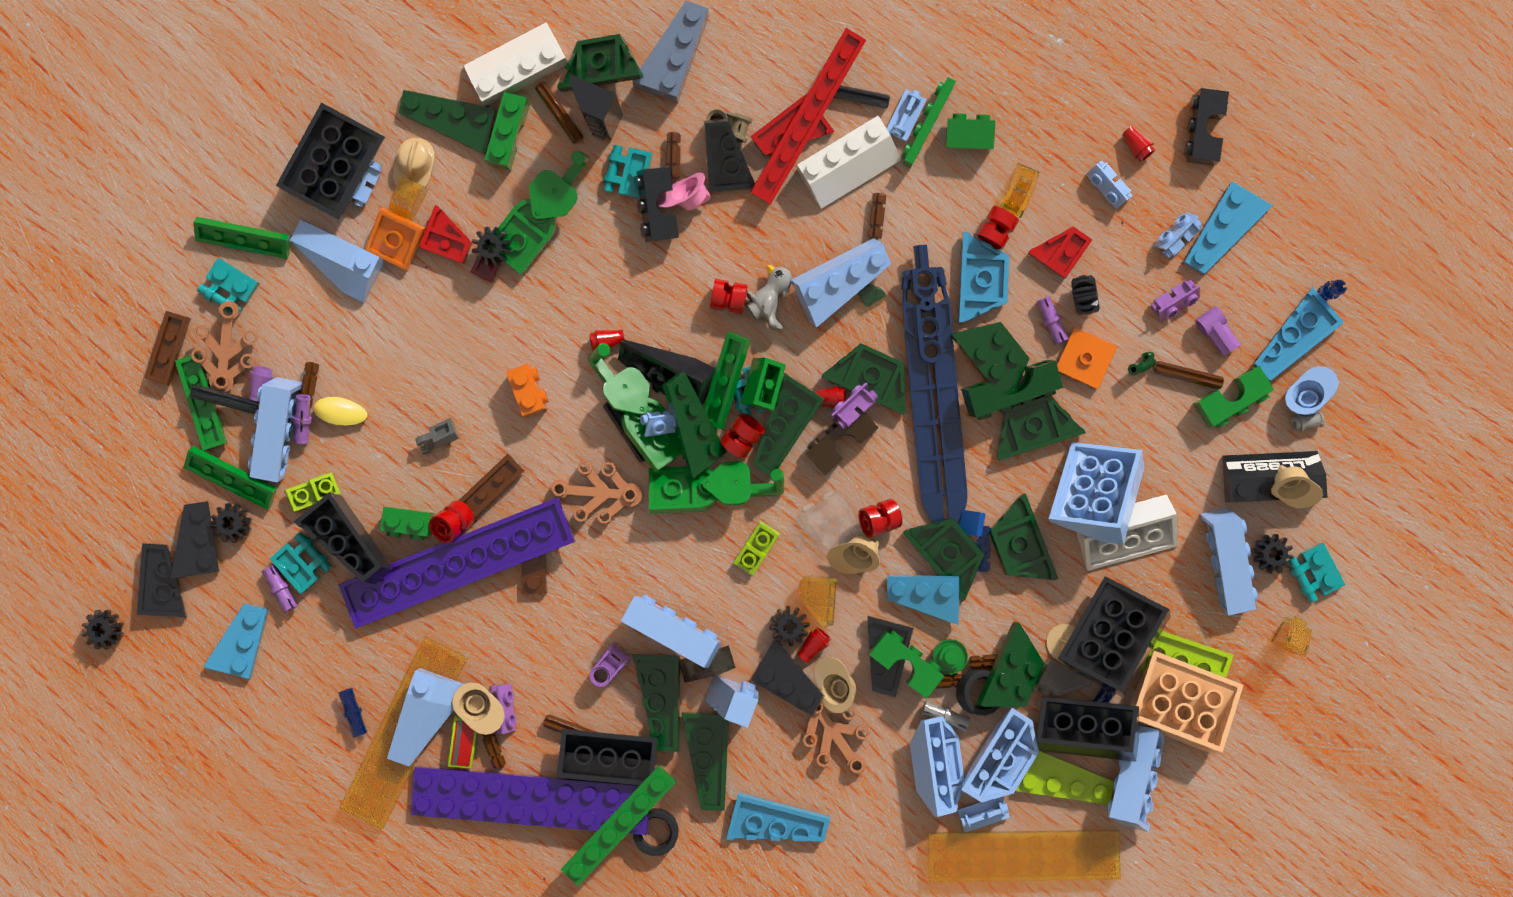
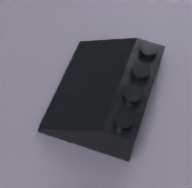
[276,102,385,220]
[1058,576,1171,699]

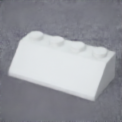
[464,23,568,107]
[797,116,901,209]
[1076,495,1178,571]

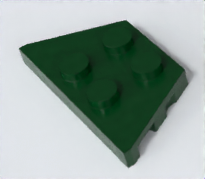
[557,34,643,92]
[950,322,1030,393]
[821,343,906,415]
[997,396,1086,461]
[988,493,1058,580]
[903,518,985,602]
[976,622,1045,707]

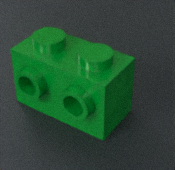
[946,113,996,149]
[741,358,786,411]
[380,507,435,541]

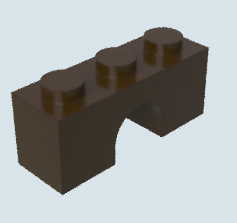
[806,408,879,475]

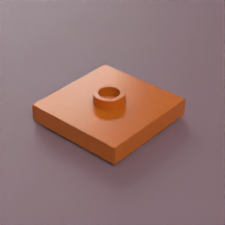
[364,207,425,271]
[1057,327,1118,390]

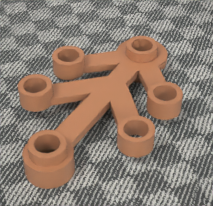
[191,301,258,392]
[550,460,642,524]
[803,702,870,775]

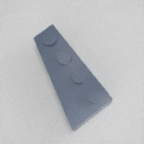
[632,1,709,103]

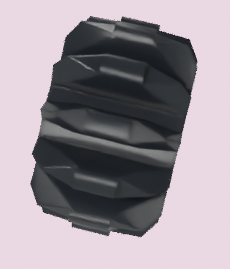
[471,227,512,267]
[1071,275,1100,315]
[210,503,253,543]
[1252,534,1294,574]
[769,606,810,647]
[81,610,124,650]

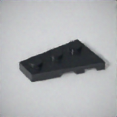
[704,119,755,192]
[170,501,219,579]
[137,543,187,617]
[867,615,914,697]
[751,639,825,716]

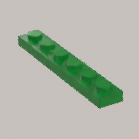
[560,765,676,886]

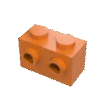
[506,363,549,417]

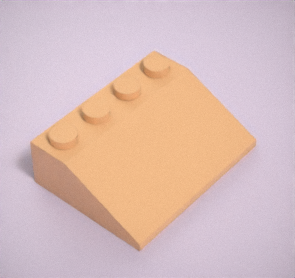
[1130,651,1243,754]

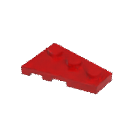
[750,93,835,156]

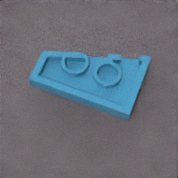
[887,575,959,625]
[203,604,269,679]

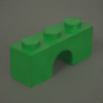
[484,92,530,171]
[1193,365,1274,429]
[868,630,944,699]

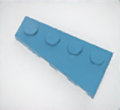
[1183,181,1273,275]
[1253,287,1344,382]
[726,792,830,842]

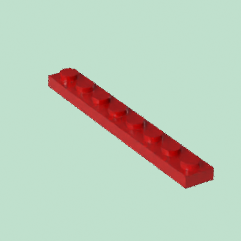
[750,27,866,205]

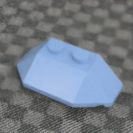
[961,707,1039,803]
[910,716,965,817]

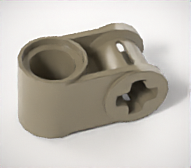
[706,109,753,143]

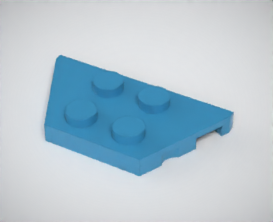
[958,232,1009,323]

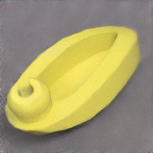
[313,397,367,426]

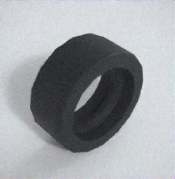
[956,669,999,716]
[633,808,679,856]

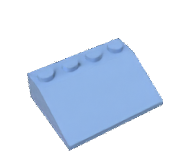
[1049,442,1145,545]

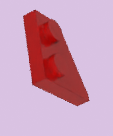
[419,205,472,264]
[1027,226,1093,279]

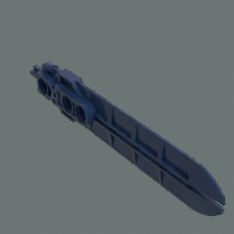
[901,245,967,522]

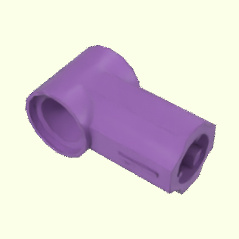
[1195,306,1241,357]

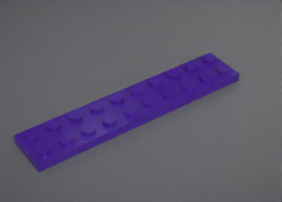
[338,497,576,629]
[411,766,649,835]

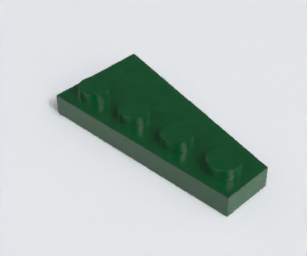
[398,90,496,155]
[663,372,727,479]
[753,372,825,476]
[632,654,680,752]
[681,712,729,811]

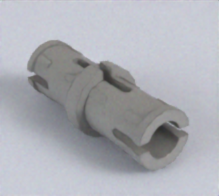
[921,701,970,732]

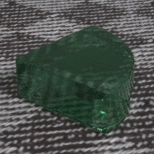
[858,284,887,308]

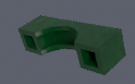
[961,359,1063,420]

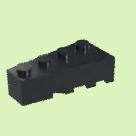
[294,492,393,584]

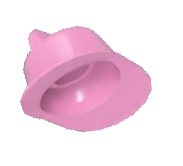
[656,172,710,211]

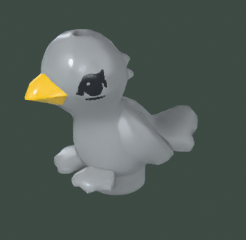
[746,265,792,331]

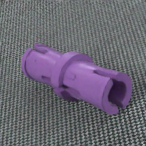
[1036,296,1069,345]
[292,394,312,444]
[262,565,298,613]

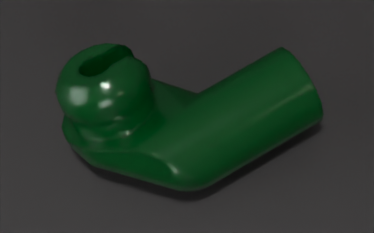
[1128,352,1157,375]

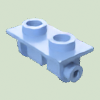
[887,89,927,142]
[1086,160,1133,210]
[351,161,382,208]
[1154,212,1202,259]
[640,410,676,437]
[957,797,1010,833]

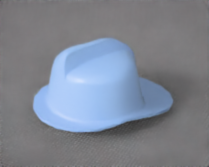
[1285,366,1339,415]

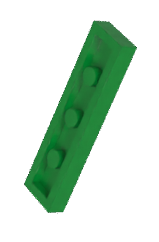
[901,77,956,169]
[193,217,290,259]
[704,332,751,430]
[175,353,228,451]
[183,446,277,510]

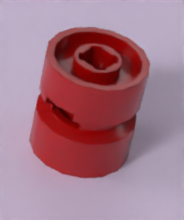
[977,206,1019,250]
[710,278,748,315]
[721,413,765,458]
[858,499,903,538]
[429,500,474,543]

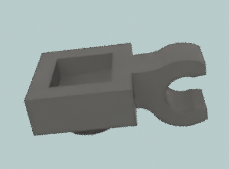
[415,418,459,455]

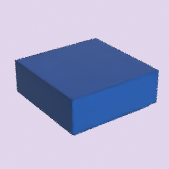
[960,510,986,537]

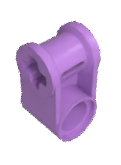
[590,642,632,687]

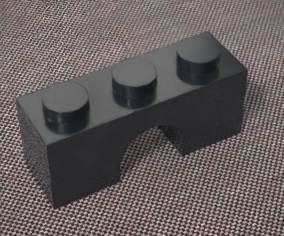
[1184,88,1229,166]
[634,167,679,242]

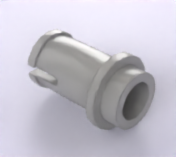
[1291,412,1324,432]

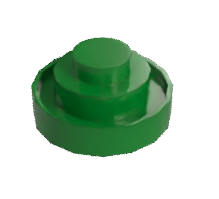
[932,639,968,674]

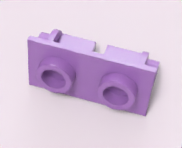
[1151,280,1200,322]
[831,383,878,429]
[489,683,516,734]

